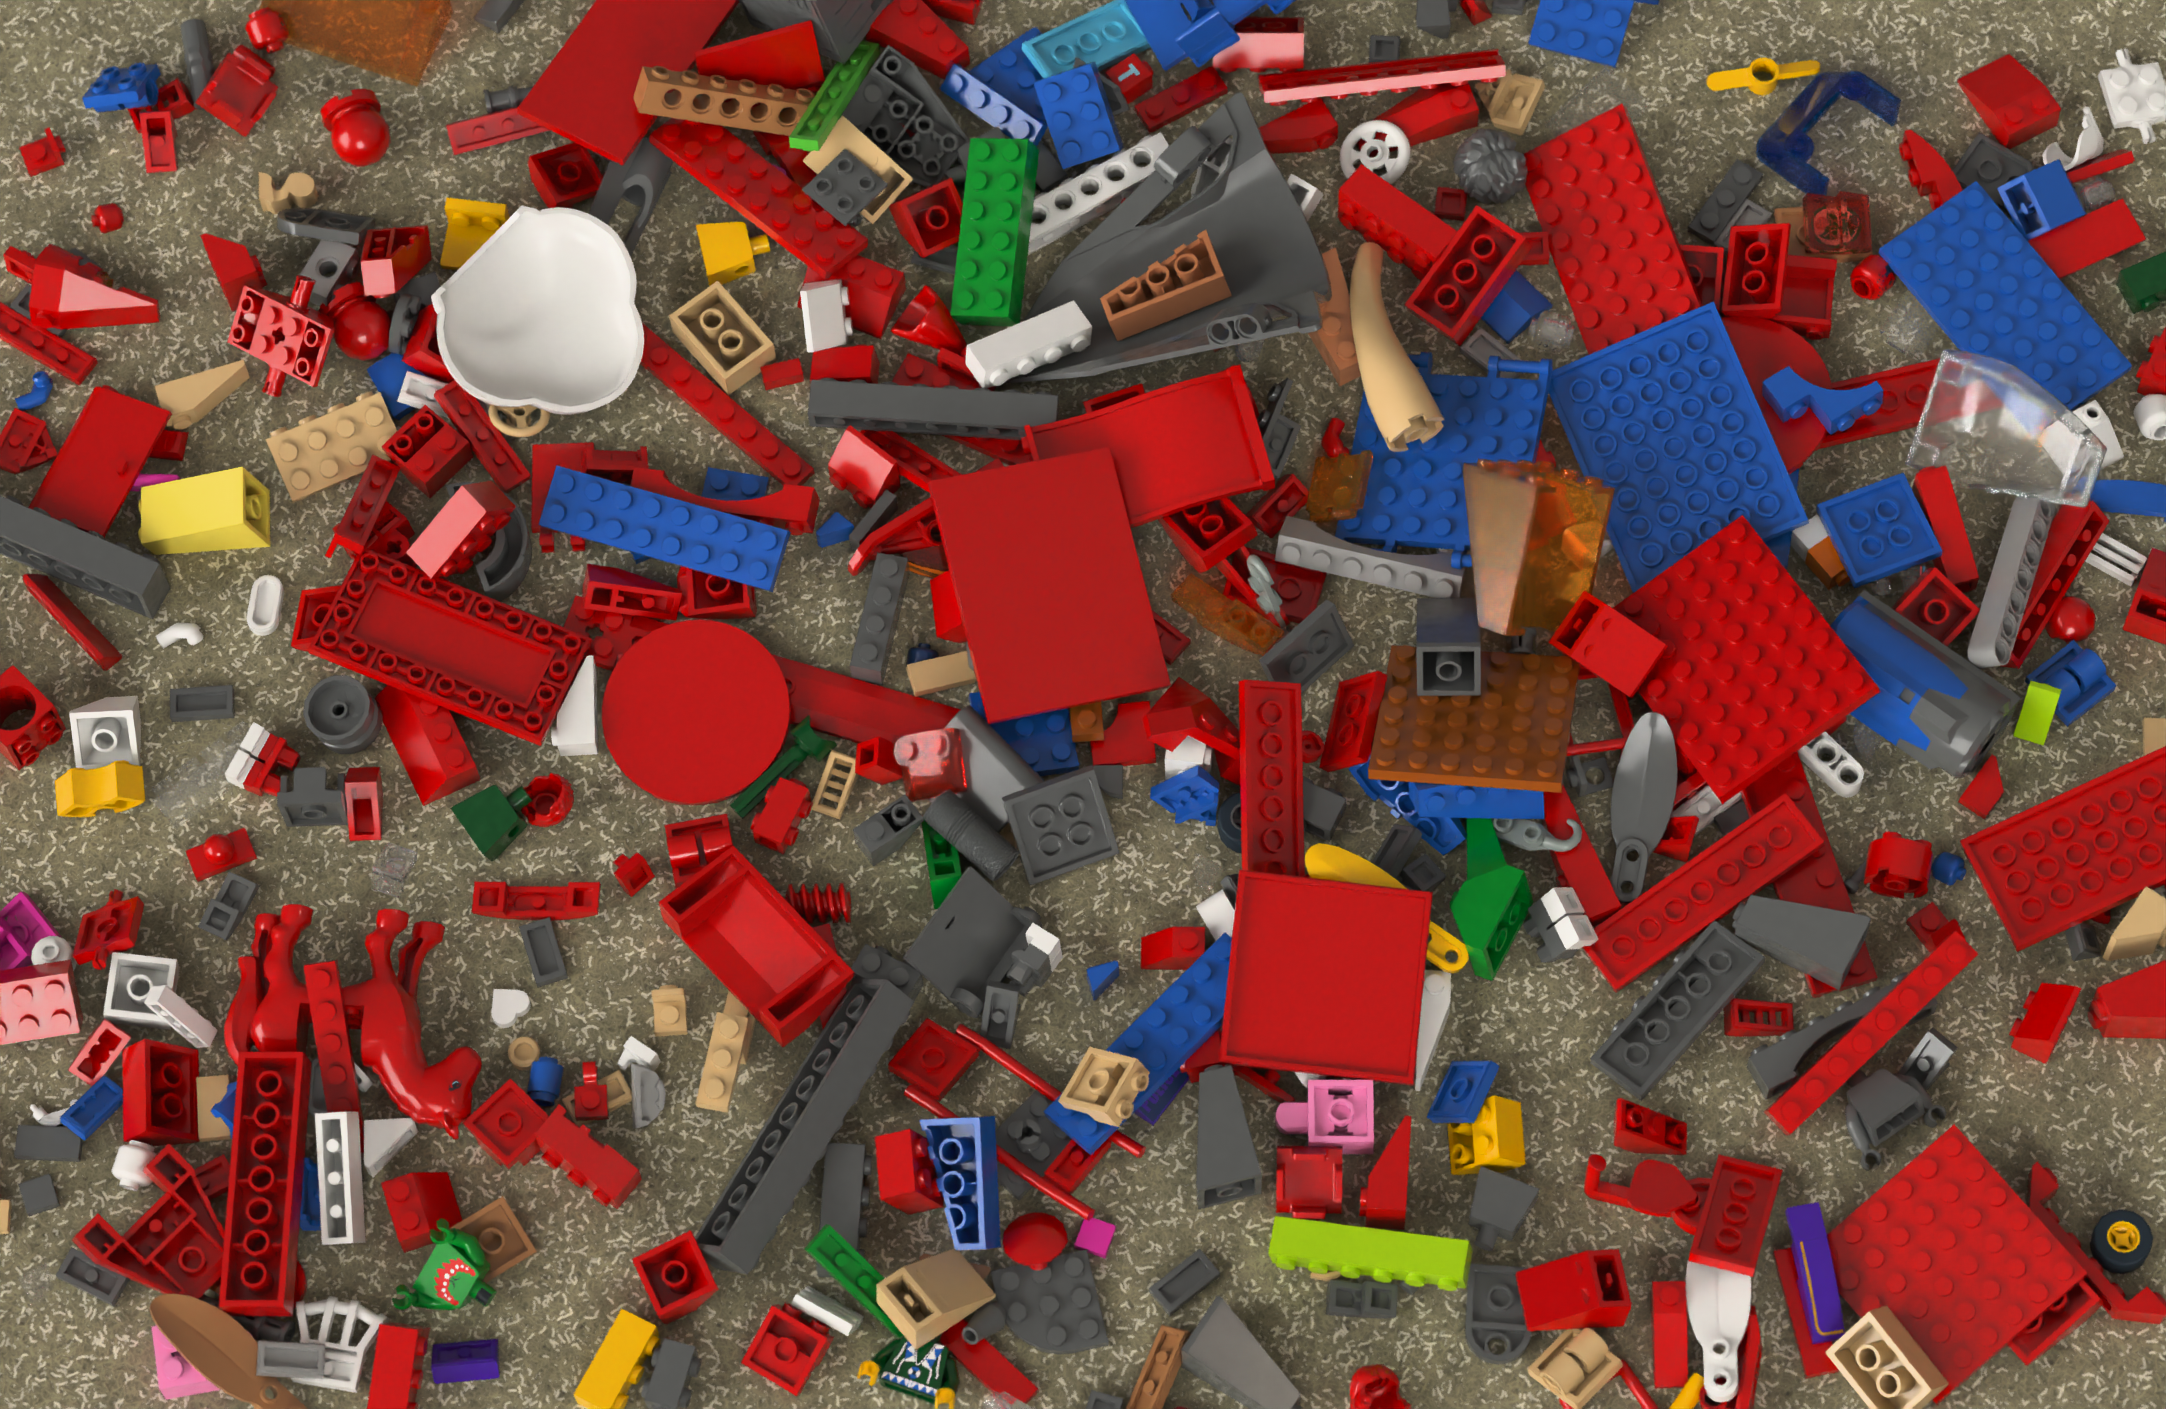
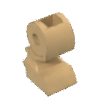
[259,172,318,214]

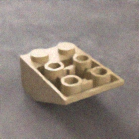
[802,115,913,224]
[876,1248,996,1350]

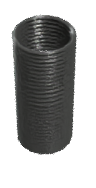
[923,789,1019,881]

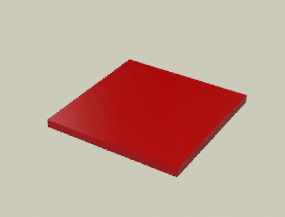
[1218,870,1433,1086]

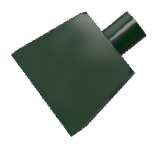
[451,785,533,861]

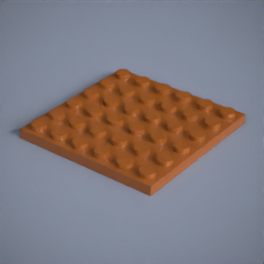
[1368,645,1580,793]

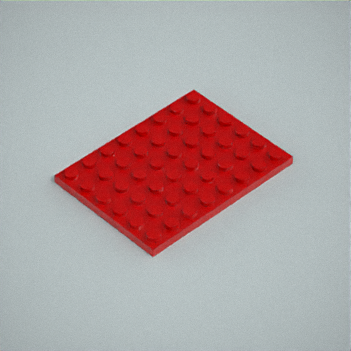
[1613,515,1880,804]

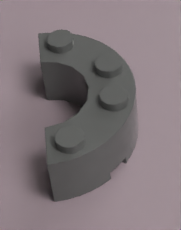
[446,482,532,602]

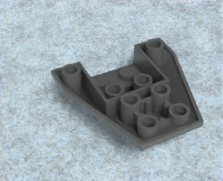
[839,45,969,187]

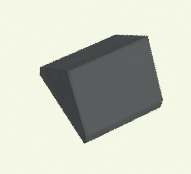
[2065,923,2101,961]

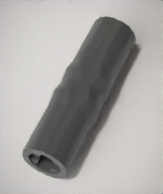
[180,19,215,110]

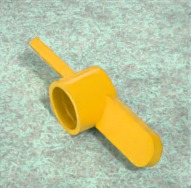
[1706,58,1820,95]

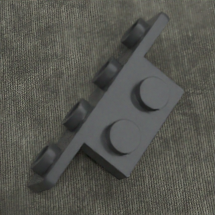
[1257,378,1301,481]

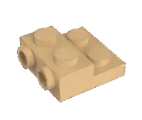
[1058,1047,1150,1127]

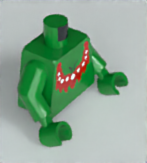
[392,1219,497,1310]

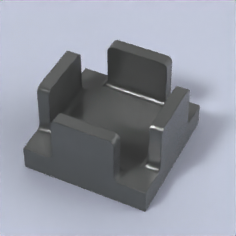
[277,767,348,827]

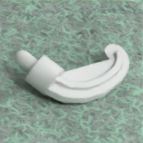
[30,1099,77,1126]

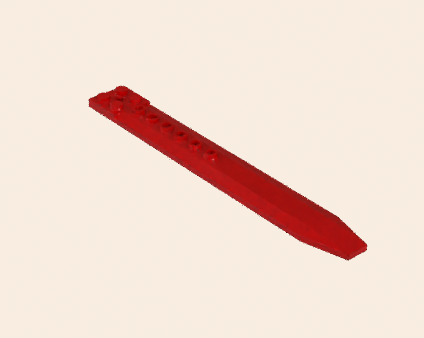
[564,595,961,760]

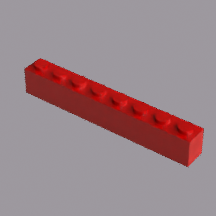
[1764,931,1978,1135]

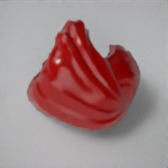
[1349,1363,1411,1409]

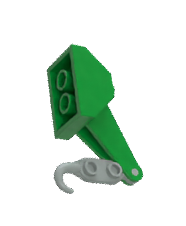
[1450,818,1582,981]

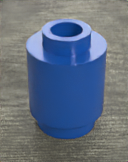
[527,1057,564,1107]

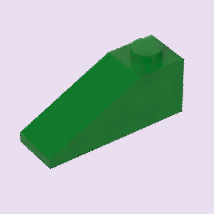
[922,820,962,909]

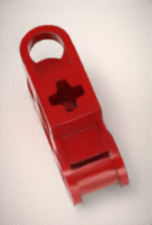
[332,501,417,568]

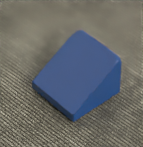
[816,512,854,548]
[1087,960,1119,1000]

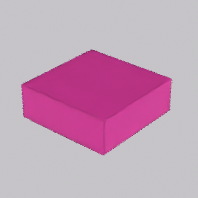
[1074,1218,1116,1259]

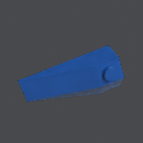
[1349,755,1467,856]

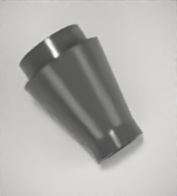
[962,1302,1007,1345]

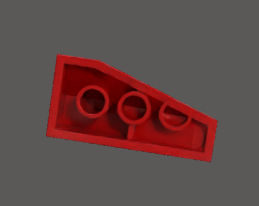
[1357,83,1479,158]

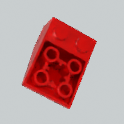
[2122,548,2166,645]
[1548,590,1668,698]
[1515,1249,1632,1331]

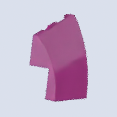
[0,891,62,971]

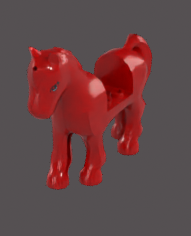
[224,904,482,1140]

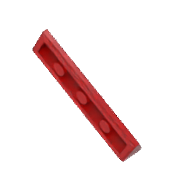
[22,574,122,671]

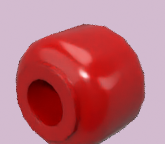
[91,203,124,233]

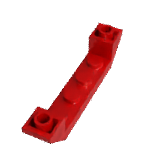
[2026,1162,2166,1324]

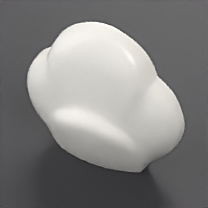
[431,206,644,415]

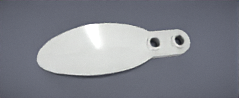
[1686,1259,1751,1402]

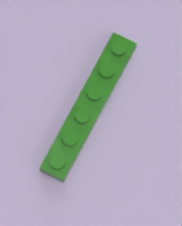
[789,41,880,151]

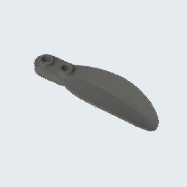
[1611,712,1677,903]

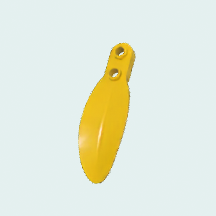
[1305,843,1468,973]

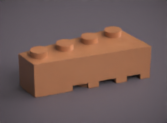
[1100,229,1232,341]
[1308,247,1361,386]

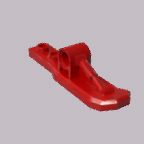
[847,458,1004,576]
[1699,1306,1763,1409]

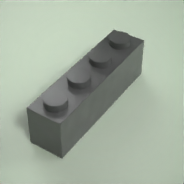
[850,553,910,686]
[816,1143,872,1278]

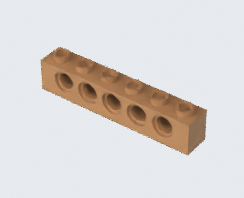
[633,66,816,136]

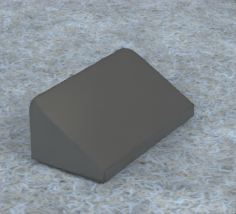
[474,0,525,34]

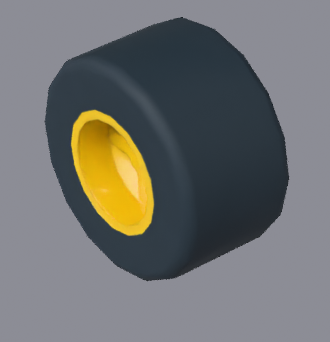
[2090,1209,2153,1274]

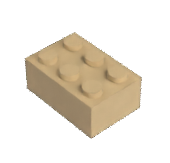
[669,281,777,396]
[1825,1306,1949,1409]

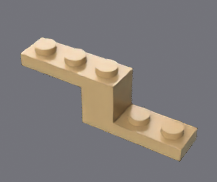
[696,991,756,1113]

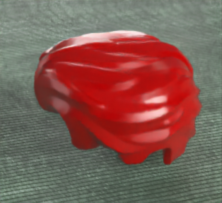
[521,773,574,827]

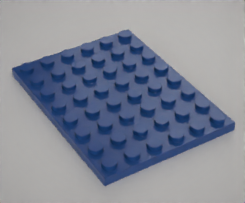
[1549,301,1809,593]

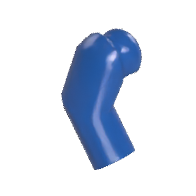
[15,371,53,412]

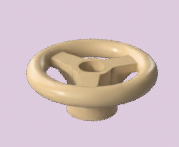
[488,404,550,437]

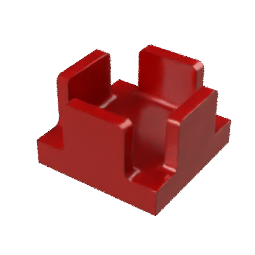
[195,53,279,137]
[463,1078,549,1170]
[1276,1146,1343,1219]

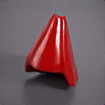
[890,285,967,355]

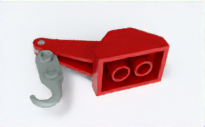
[1158,497,1290,633]

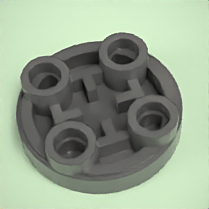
[388,293,421,355]

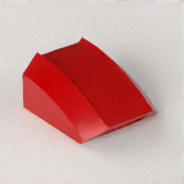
[677,566,757,619]

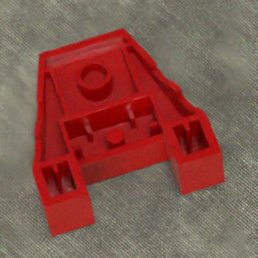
[72,1144,225,1299]

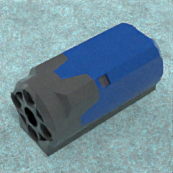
[1830,590,2021,779]

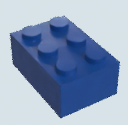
[1034,61,1124,169]

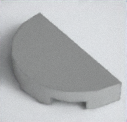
[631,1063,666,1129]

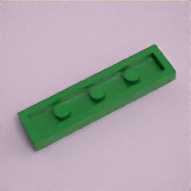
[804,1224,903,1338]

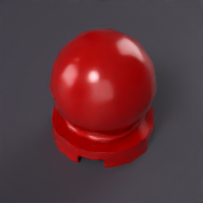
[320,89,391,167]
[318,282,391,361]

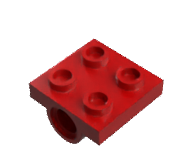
[665,814,733,888]

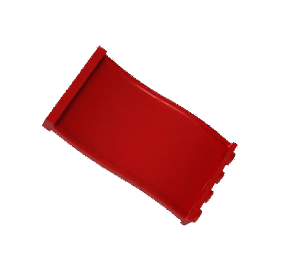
[1020,365,1275,528]

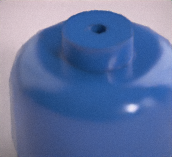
[1931,852,1966,886]

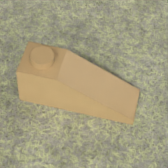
[155,359,250,430]

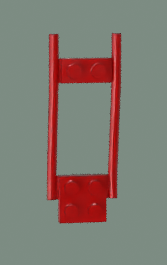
[888,1018,1146,1221]

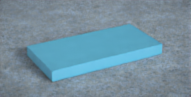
[1022,0,1151,78]

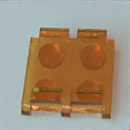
[1306,449,1373,523]

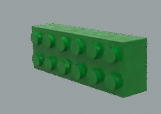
[950,138,1039,326]

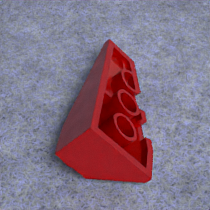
[29,259,160,329]

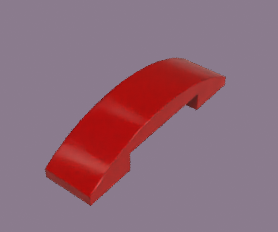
[753,131,817,188]
[472,882,601,921]

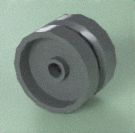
[303,675,383,754]

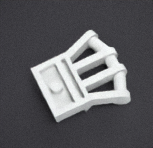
[291,1296,389,1393]

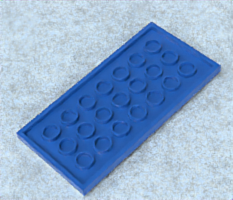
[1879,181,2132,439]

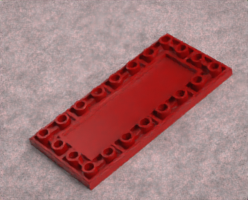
[518,0,739,166]
[309,547,592,746]

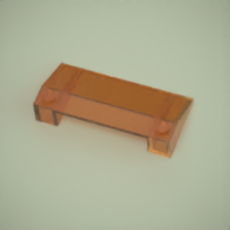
[259,0,453,87]

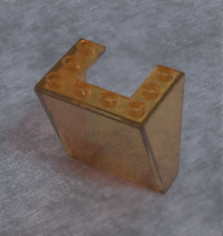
[1463,459,1615,636]

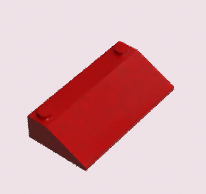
[658,845,855,1047]

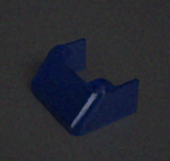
[1756,71,1901,205]

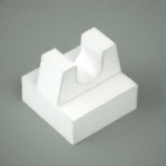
[618,1036,661,1071]

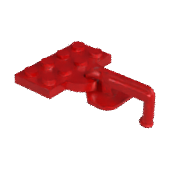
[1584,1154,1783,1277]

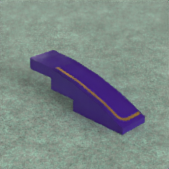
[1785,1202,1845,1344]

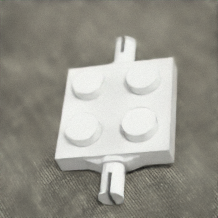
[2098,48,2166,144]

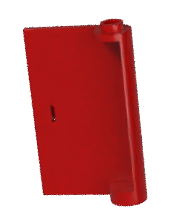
[28,385,172,538]

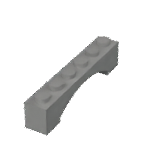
[1275,516,1467,598]

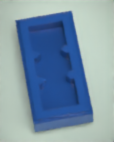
[60,1075,123,1141]

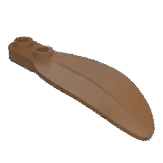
[150,1294,307,1409]

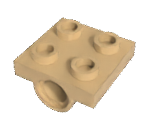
[1528,1328,1623,1409]

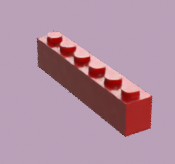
[2000,499,2109,669]

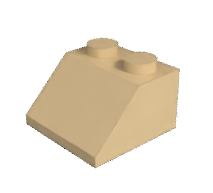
[2103,886,2166,961]

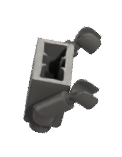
[1845,1069,1946,1171]

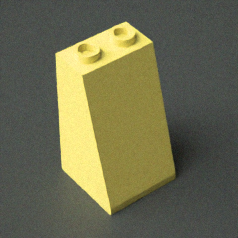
[138,467,270,555]

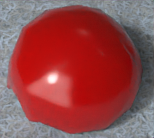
[2045,596,2096,644]

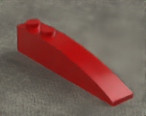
[1541,785,1621,927]

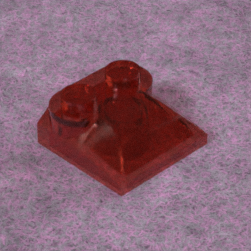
[893,728,967,802]

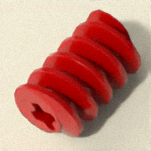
[785,883,851,924]

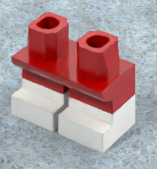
[225,722,301,797]

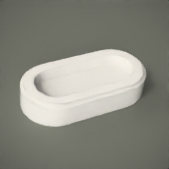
[247,575,284,636]

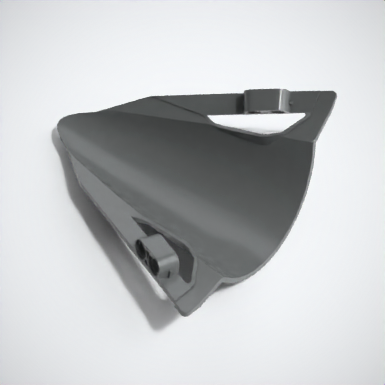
[1005,93,1332,383]

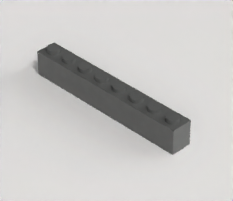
[808,378,1059,440]

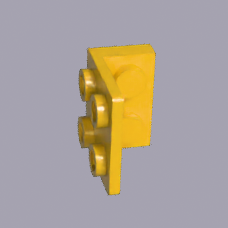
[440,198,510,270]

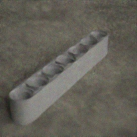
[1968,492,2055,669]

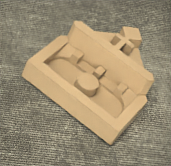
[1475,69,1545,136]

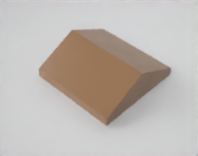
[449,1196,537,1283]

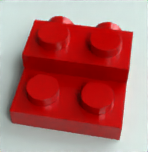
[741,1302,834,1396]

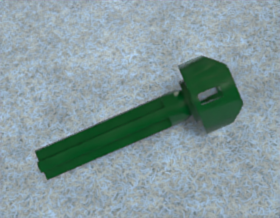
[729,715,837,819]

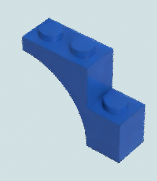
[1762,366,1883,435]

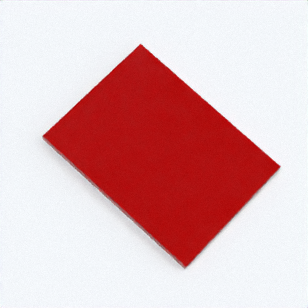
[928,447,1171,724]

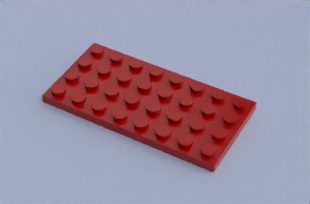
[1524,104,1702,355]
[1960,746,2166,952]

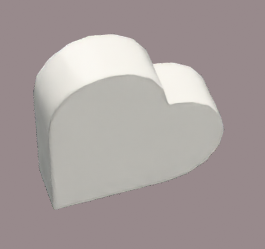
[491,989,531,1028]

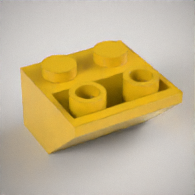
[1447,1095,1526,1175]

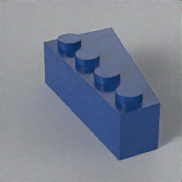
[1409,782,1545,819]
[920,1116,1001,1250]

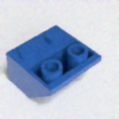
[1997,159,2086,241]

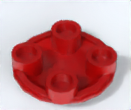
[1002,1213,1068,1271]

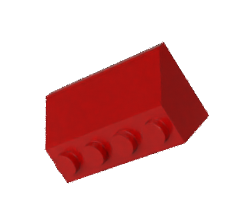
[374,685,481,806]

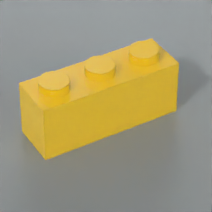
[574,1309,661,1409]

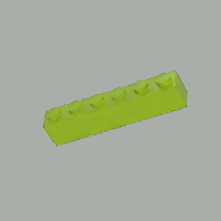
[1268,1216,1473,1291]

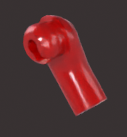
[1321,418,1349,462]

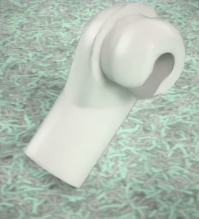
[155,623,203,649]

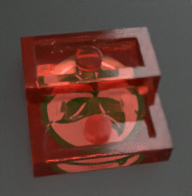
[1802,191,1872,255]

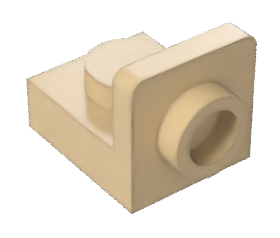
[652,985,688,1037]

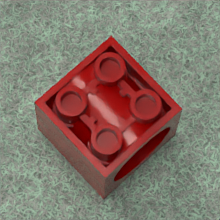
[0,665,66,770]

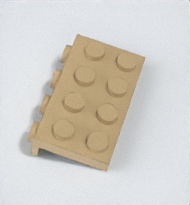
[266,391,397,503]

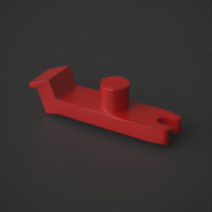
[1231,1065,1296,1104]

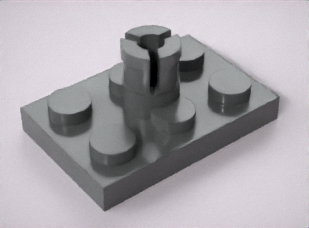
[1259,599,1354,693]
[996,1090,1071,1201]

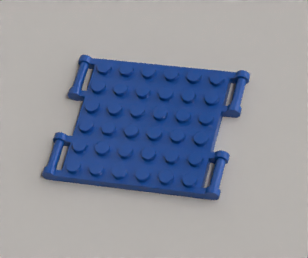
[1335,352,1553,573]

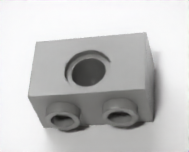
[294,239,361,306]

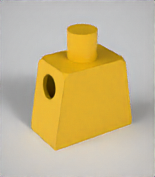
[696,221,770,286]

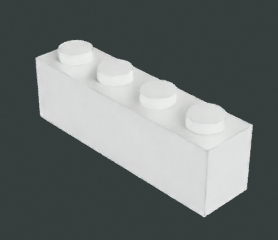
[965,300,1092,389]
[315,1112,366,1245]

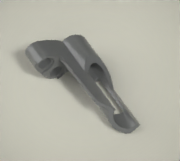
[589,137,673,257]

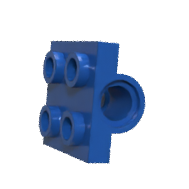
[82,63,161,113]
[2025,640,2116,727]

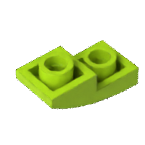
[2013,680,2061,746]

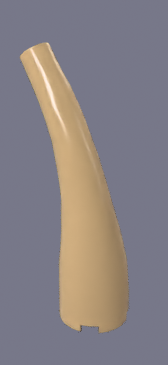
[1350,242,1445,452]

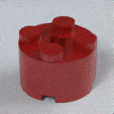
[1864,832,1933,899]

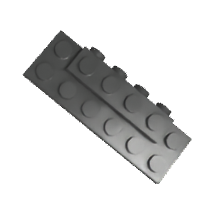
[1590,920,1765,1101]

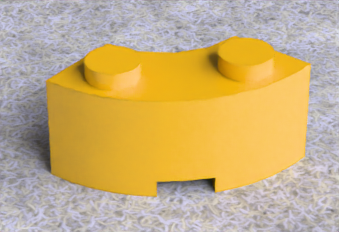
[55,760,145,817]

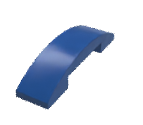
[2071,480,2166,522]

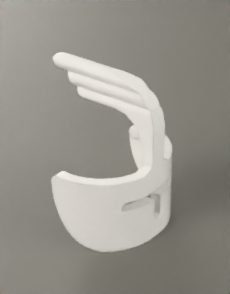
[2043,106,2104,171]

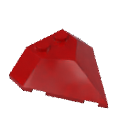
[1142,677,1240,786]

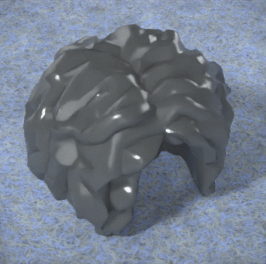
[1453,128,1528,205]

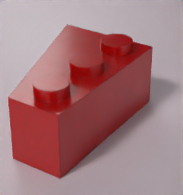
[866,0,970,80]
[361,225,432,298]

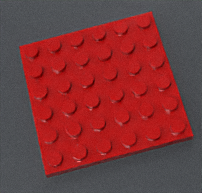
[1827,1124,2088,1405]

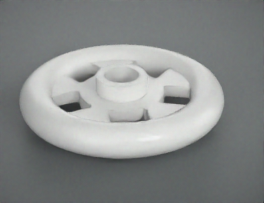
[1340,120,1410,184]

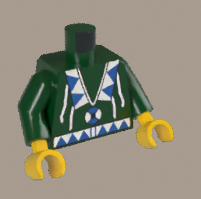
[857,1333,960,1409]

